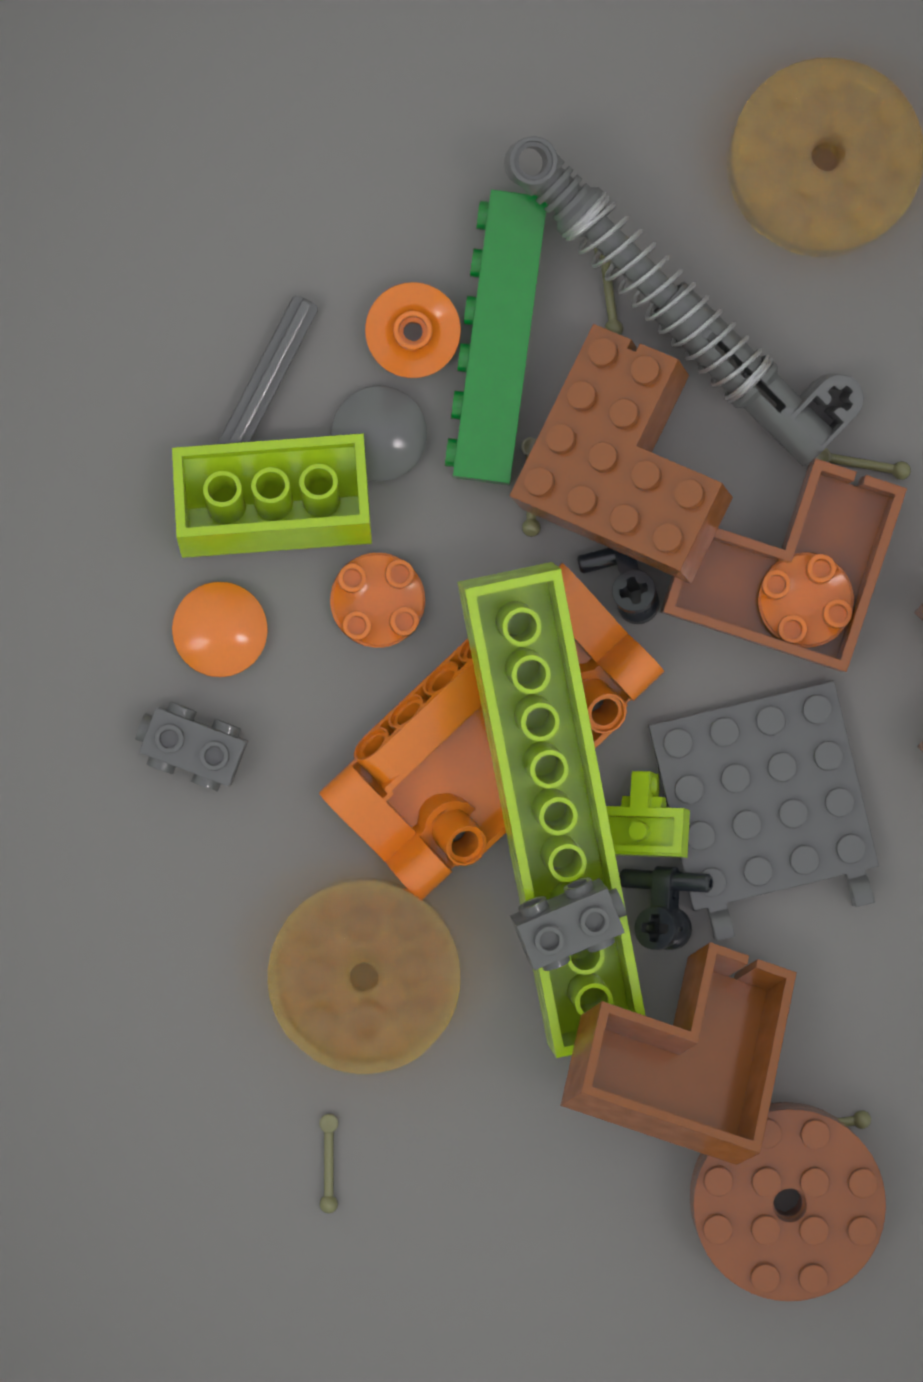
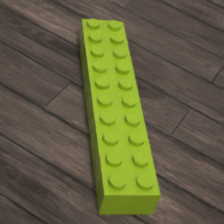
[457,562,646,1058]

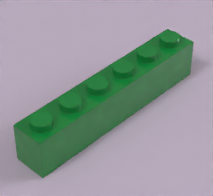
[445,189,547,486]

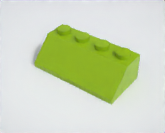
[172,433,372,558]

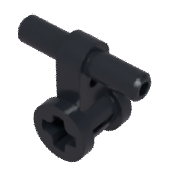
[577,548,660,624]
[619,866,713,950]

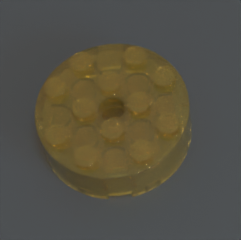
[727,57,923,257]
[268,877,460,1074]

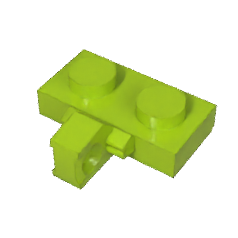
[606,771,690,858]

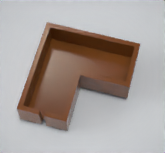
[509,324,733,584]
[660,458,907,672]
[560,942,797,1165]

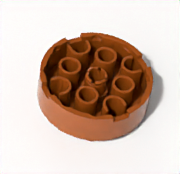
[690,1102,886,1301]

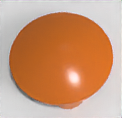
[758,552,854,648]
[330,553,425,648]
[172,582,268,677]

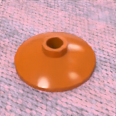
[365,282,461,378]

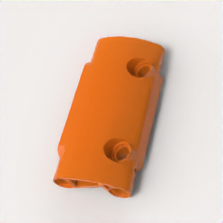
[319,563,665,901]

